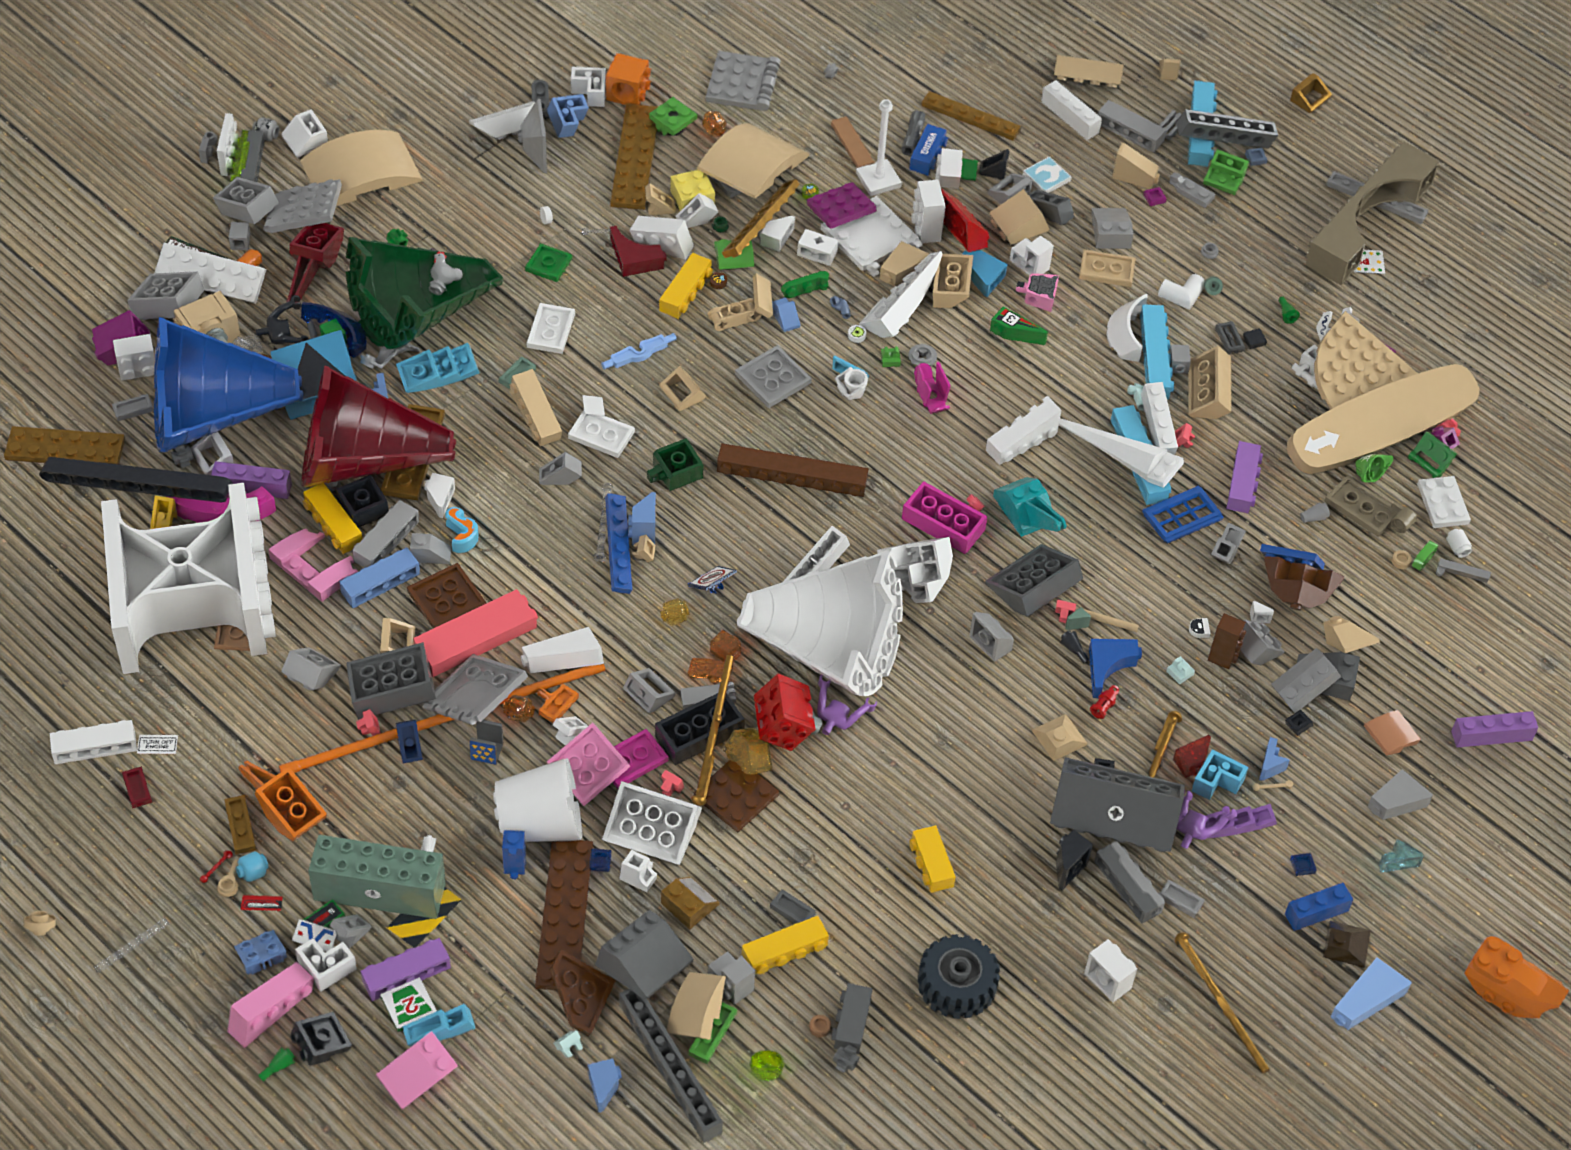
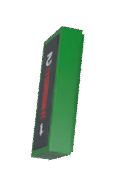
[303,899,346,928]

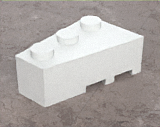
[630,216,694,260]

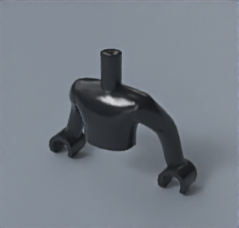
[256,295,309,345]

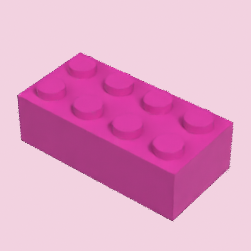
[902,481,988,555]

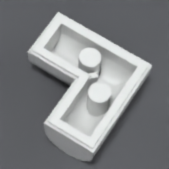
[1158,274,1205,310]

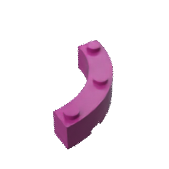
[165,486,276,523]

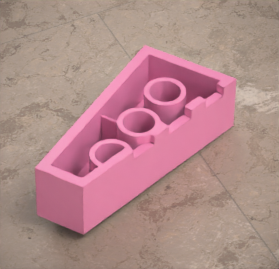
[228,962,314,1048]

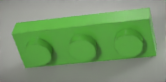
[688,1002,737,1064]

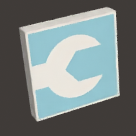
[1023,157,1071,193]

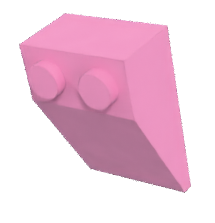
[376,1031,458,1109]

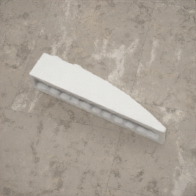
[783,526,850,582]

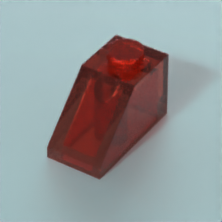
[1173,735,1211,778]

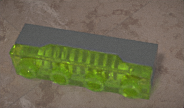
[230,130,264,183]

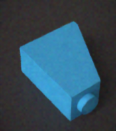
[962,250,1008,297]

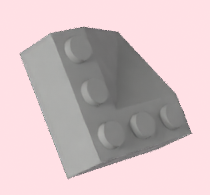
[127,271,204,320]

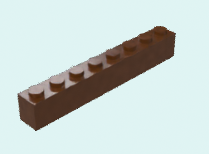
[717,443,869,497]

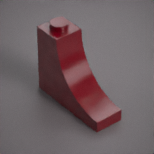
[610,225,667,277]

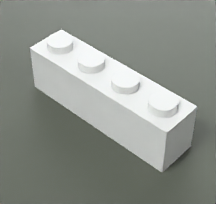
[1041,80,1102,140]
[1141,382,1178,455]
[50,720,137,764]

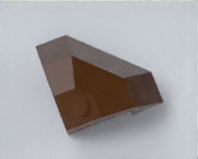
[1264,556,1344,611]

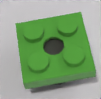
[649,97,697,136]

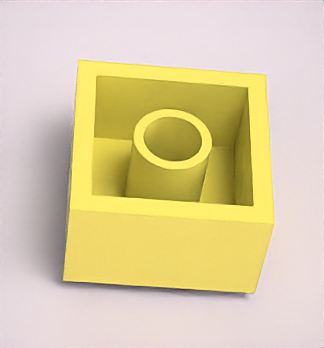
[670,170,715,211]

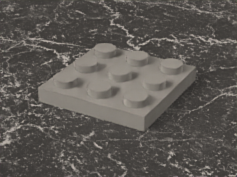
[735,345,812,408]

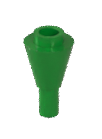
[1278,296,1300,324]
[258,1047,295,1082]

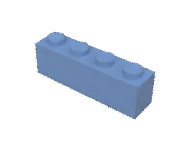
[339,548,420,608]

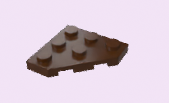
[550,950,616,1036]

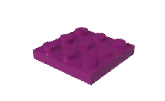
[806,182,877,229]

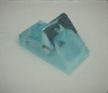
[1378,839,1424,872]

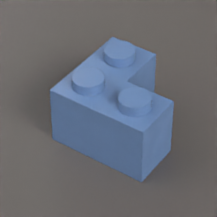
[547,94,589,138]

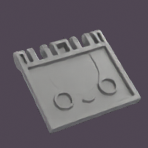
[706,51,781,111]

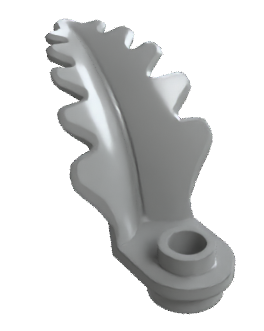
[360,343,420,369]

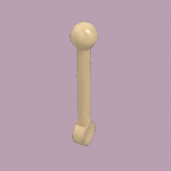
[1252,780,1294,791]

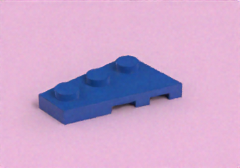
[1260,544,1325,570]

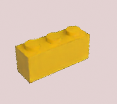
[909,825,956,893]

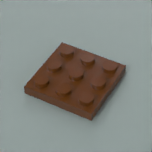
[407,563,487,629]
[693,756,779,833]

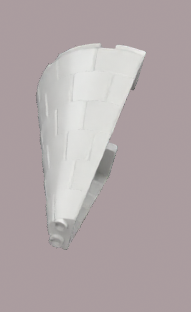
[737,550,903,696]

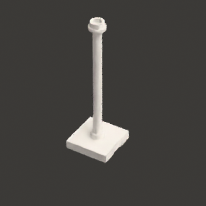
[856,99,902,196]

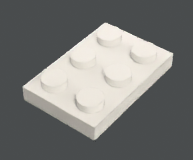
[217,113,238,176]
[527,303,575,354]
[568,410,635,458]
[1417,476,1471,528]

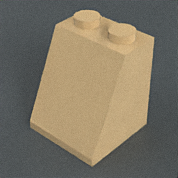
[989,189,1050,245]

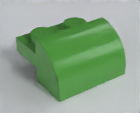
[1203,150,1249,195]
[714,239,754,270]

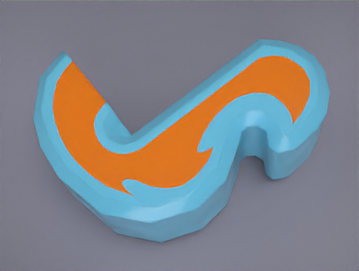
[445,507,479,553]

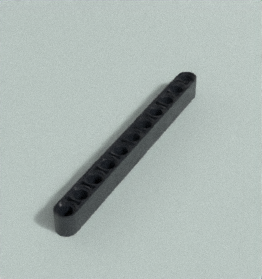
[39,457,233,503]

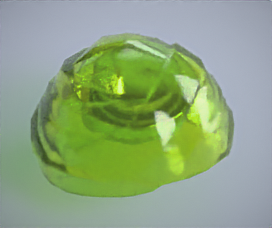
[749,1050,785,1081]

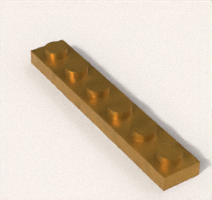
[921,91,1021,141]

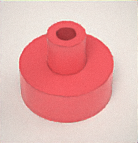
[966,494,985,512]

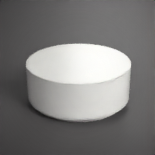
[540,206,553,225]

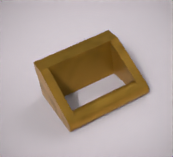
[1290,73,1332,113]

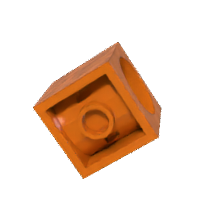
[606,53,651,105]

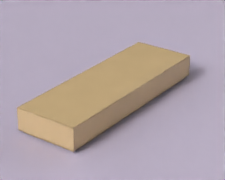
[753,273,773,318]

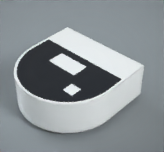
[1189,618,1210,638]

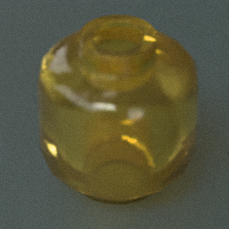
[660,598,690,626]

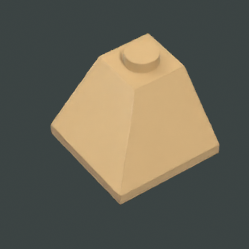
[1323,616,1380,653]
[1032,714,1087,761]

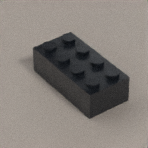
[655,693,745,765]

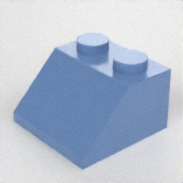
[628,492,656,545]

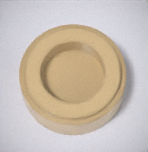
[1392,550,1412,569]

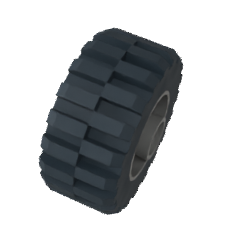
[917,934,1000,1019]

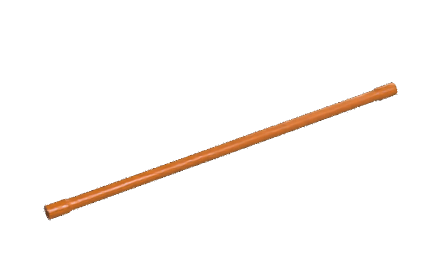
[278,664,605,773]

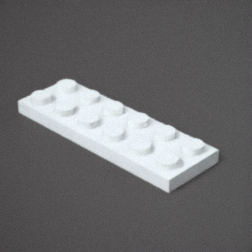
[155,243,266,304]

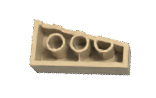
[510,369,562,446]

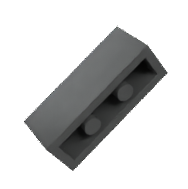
[831,983,873,1054]

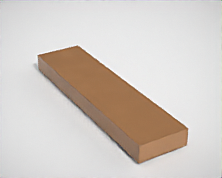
[831,116,874,168]

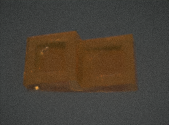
[688,658,733,683]

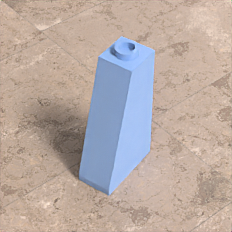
[1330,957,1412,1030]

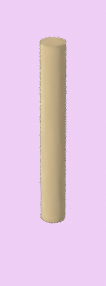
[1084,609,1139,632]

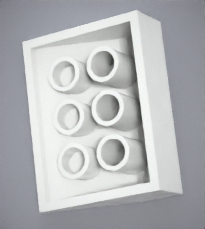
[602,781,702,865]

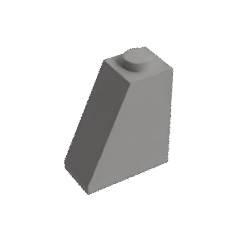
[1367,769,1433,820]

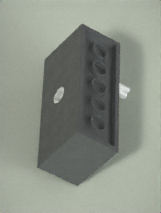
[1050,757,1185,852]

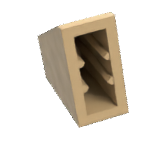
[1112,143,1160,189]
[879,241,929,286]

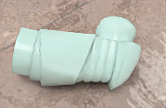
[1127,383,1144,411]

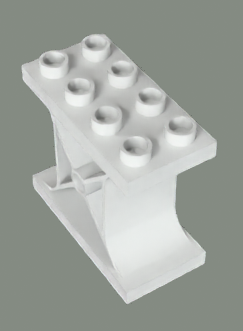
[101,483,276,674]

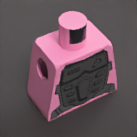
[1016,273,1059,312]

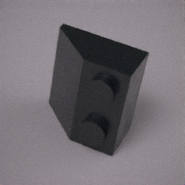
[1056,830,1093,891]

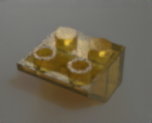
[722,727,772,775]

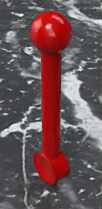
[200,850,233,883]

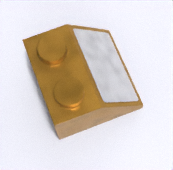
[661,876,720,930]

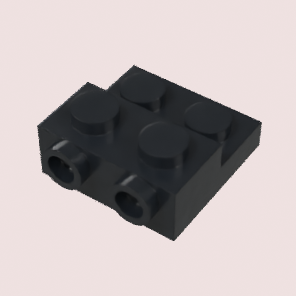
[290,1012,352,1066]

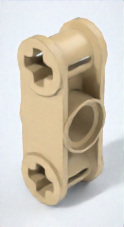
[708,298,762,331]

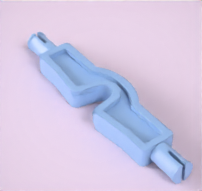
[601,333,677,370]

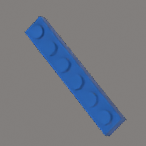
[605,493,632,594]

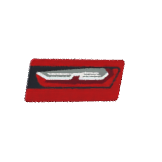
[241,895,283,911]

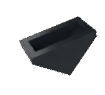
[978,149,1010,180]

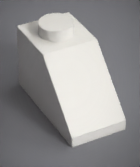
[676,193,718,228]
[759,216,795,252]
[425,473,455,518]

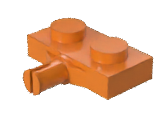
[537,684,579,723]

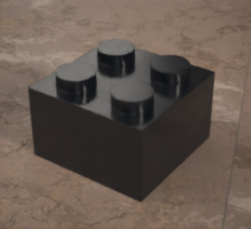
[336,475,389,528]

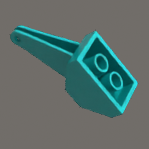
[993,477,1067,537]

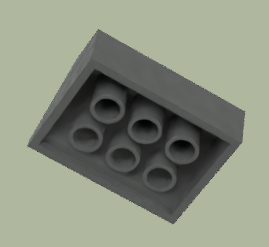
[985,544,1084,617]
[346,642,436,720]
[595,910,694,1000]

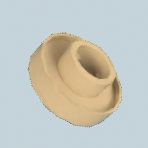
[24,911,56,936]

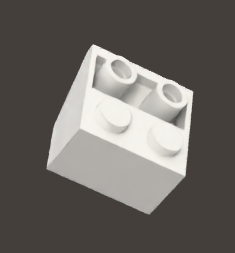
[282,110,328,158]

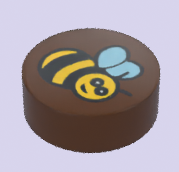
[710,272,727,289]

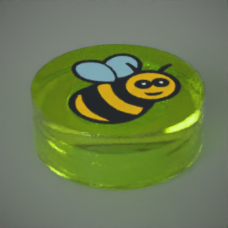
[802,184,819,199]

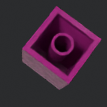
[92,310,153,366]

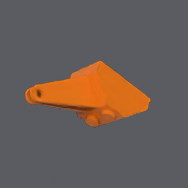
[238,761,327,841]

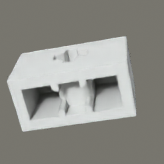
[797,229,838,266]

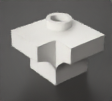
[620,850,657,892]

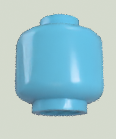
[236,851,269,882]

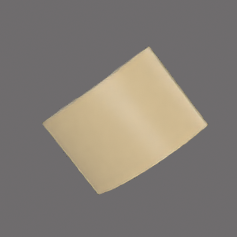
[697,123,810,199]
[300,130,422,206]

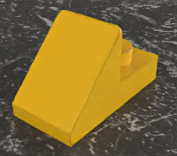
[150,496,177,529]

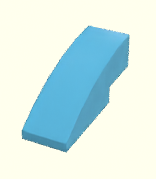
[402,1004,476,1047]

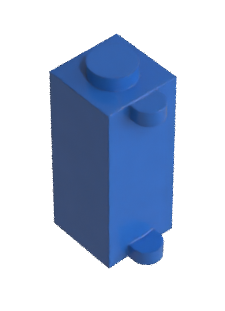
[502,830,526,880]

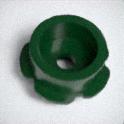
[712,216,729,233]

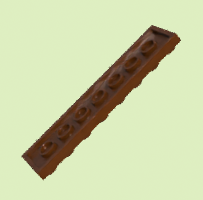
[535,840,593,990]

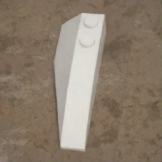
[859,251,942,338]

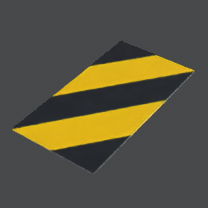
[386,888,462,948]

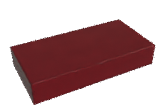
[122,766,152,809]

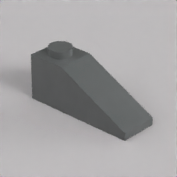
[1028,189,1074,225]

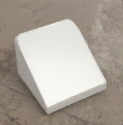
[1250,601,1274,623]

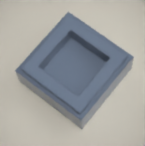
[1245,148,1267,166]

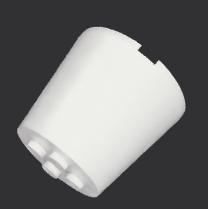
[493,758,582,842]

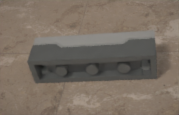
[1094,841,1165,924]

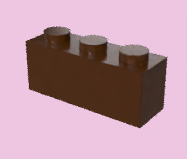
[1207,613,1247,670]

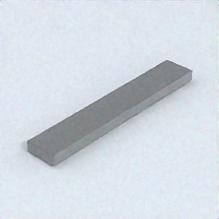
[1326,171,1429,224]

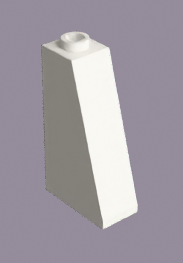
[520,627,604,673]

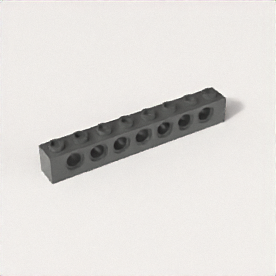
[619,989,723,1143]

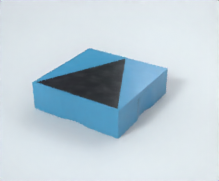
[270,330,357,420]

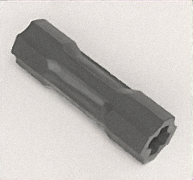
[901,110,926,156]

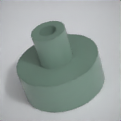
[1204,276,1223,295]

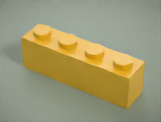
[659,252,713,319]
[302,483,363,554]
[741,915,829,974]

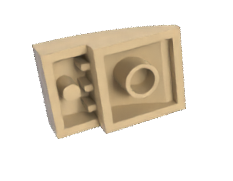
[667,972,726,1040]

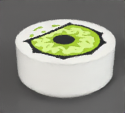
[848,325,866,343]

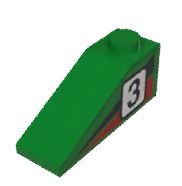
[990,306,1048,345]

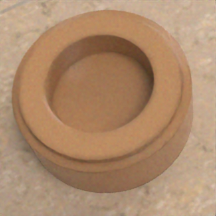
[809,1015,831,1038]

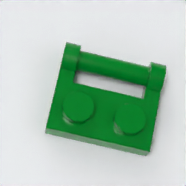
[1407,432,1457,478]

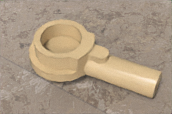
[217,860,238,897]

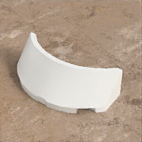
[1106,294,1148,362]

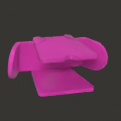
[914,361,951,414]

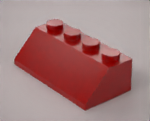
[941,189,989,253]

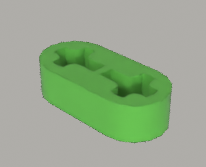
[1412,540,1439,571]

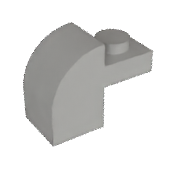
[1211,523,1246,564]

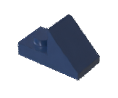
[396,719,423,763]

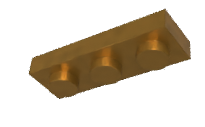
[224,795,256,855]

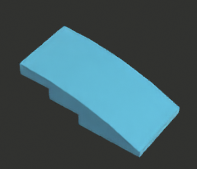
[396,342,480,393]

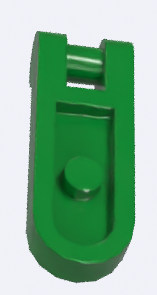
[781,271,829,298]

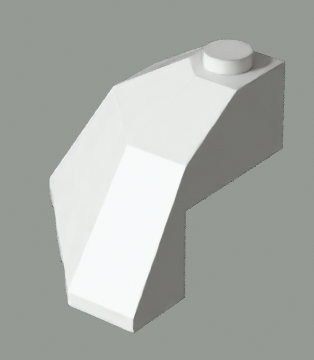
[877,537,953,603]

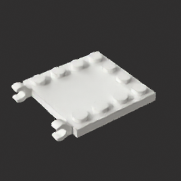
[821,196,923,277]

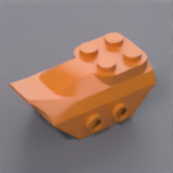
[1464,936,1570,1019]

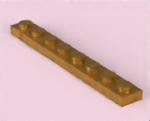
[722,179,800,258]

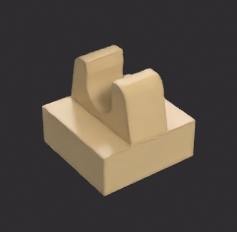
[632,535,656,562]

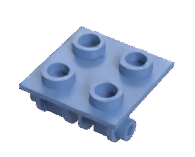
[234,930,287,975]

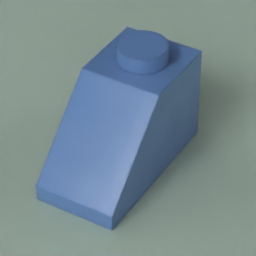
[588,1059,622,1113]

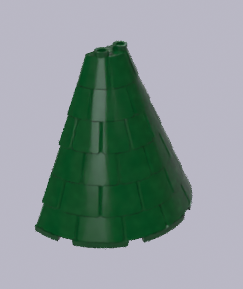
[346,237,503,349]

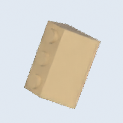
[933,254,973,308]

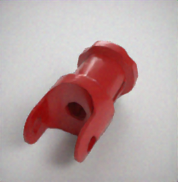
[1089,685,1119,719]

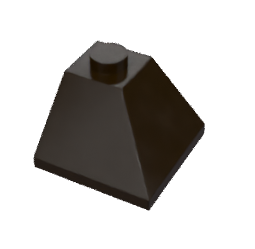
[1323,920,1371,968]

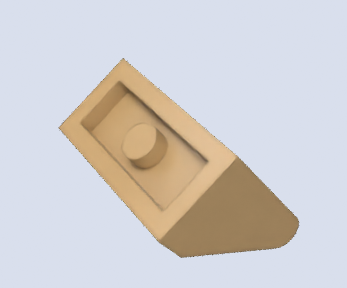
[659,366,707,411]
[380,618,415,653]

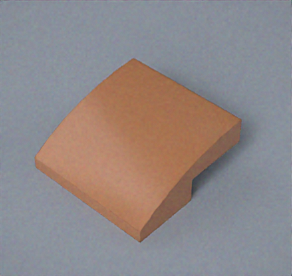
[1364,710,1421,756]

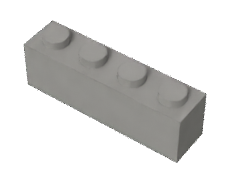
[1098,100,1167,153]
[353,500,419,568]

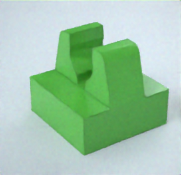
[881,346,901,367]

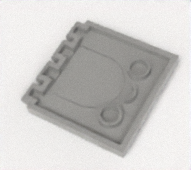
[263,179,342,233]
[423,654,528,725]

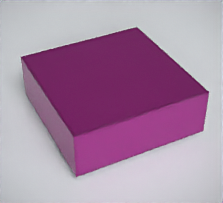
[1143,187,1167,207]

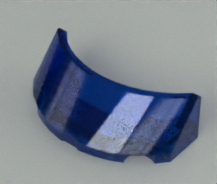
[301,302,367,358]

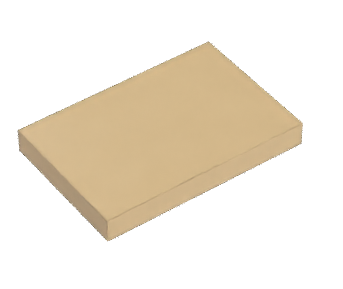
[1079,249,1136,287]

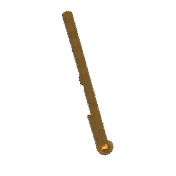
[691,655,734,806]
[1148,710,1182,778]
[1175,932,1270,1073]

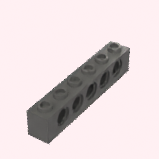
[1176,109,1278,149]

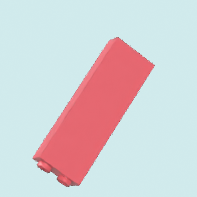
[413,589,538,677]

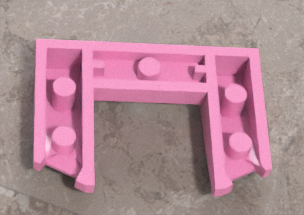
[268,528,358,602]

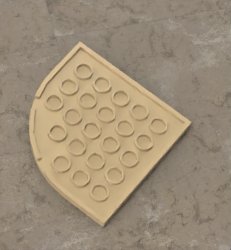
[1314,311,1418,410]

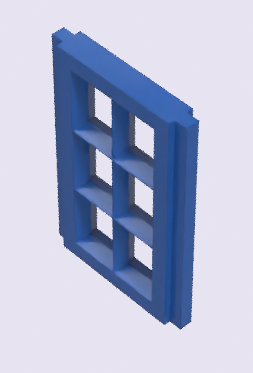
[1142,486,1224,544]

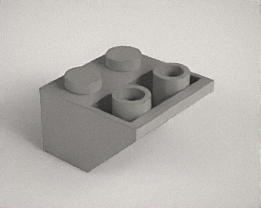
[1241,620,1285,666]

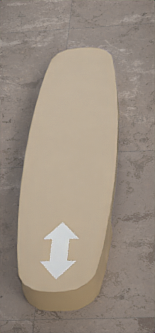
[1287,364,1479,474]

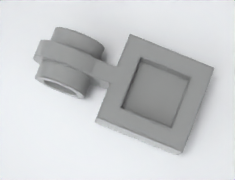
[199,131,218,164]

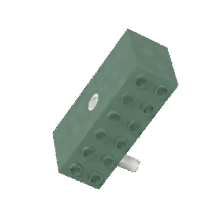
[308,835,446,919]

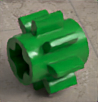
[386,228,408,246]

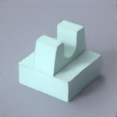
[1166,656,1195,684]
[553,1030,583,1058]

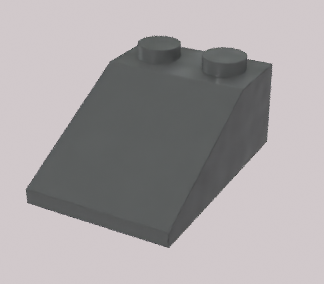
[1296,652,1360,701]

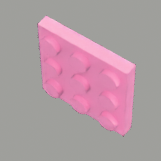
[547,723,631,806]

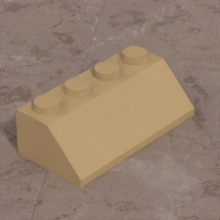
[1054,55,1124,88]
[1188,346,1231,419]

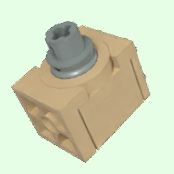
[173,291,241,344]

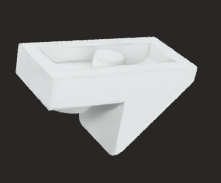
[553,716,588,745]

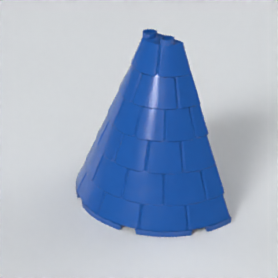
[154,317,303,453]

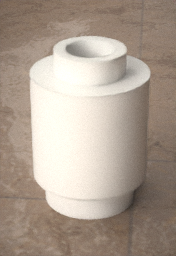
[1446,529,1472,558]

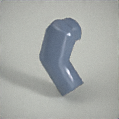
[830,296,851,319]

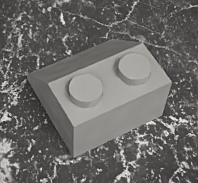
[969,612,1014,662]
[281,647,341,691]

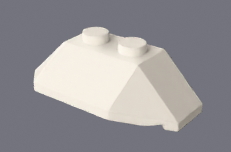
[469,101,535,139]

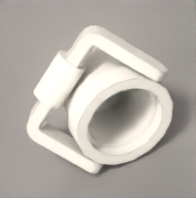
[835,367,868,400]

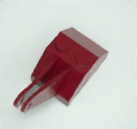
[287,223,344,303]

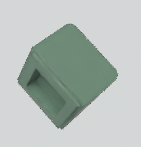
[1065,607,1091,630]

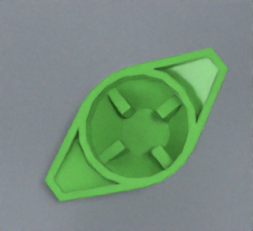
[1355,454,1393,482]

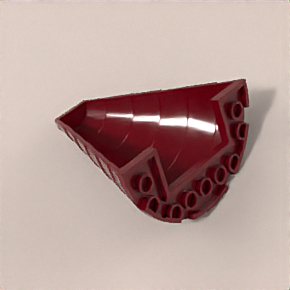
[301,366,456,487]

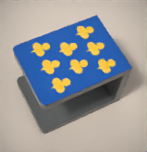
[470,720,504,765]

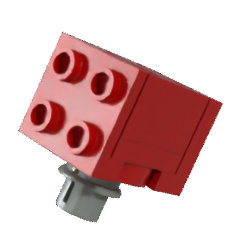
[754,673,822,751]

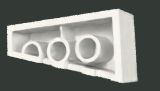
[986,396,1061,465]

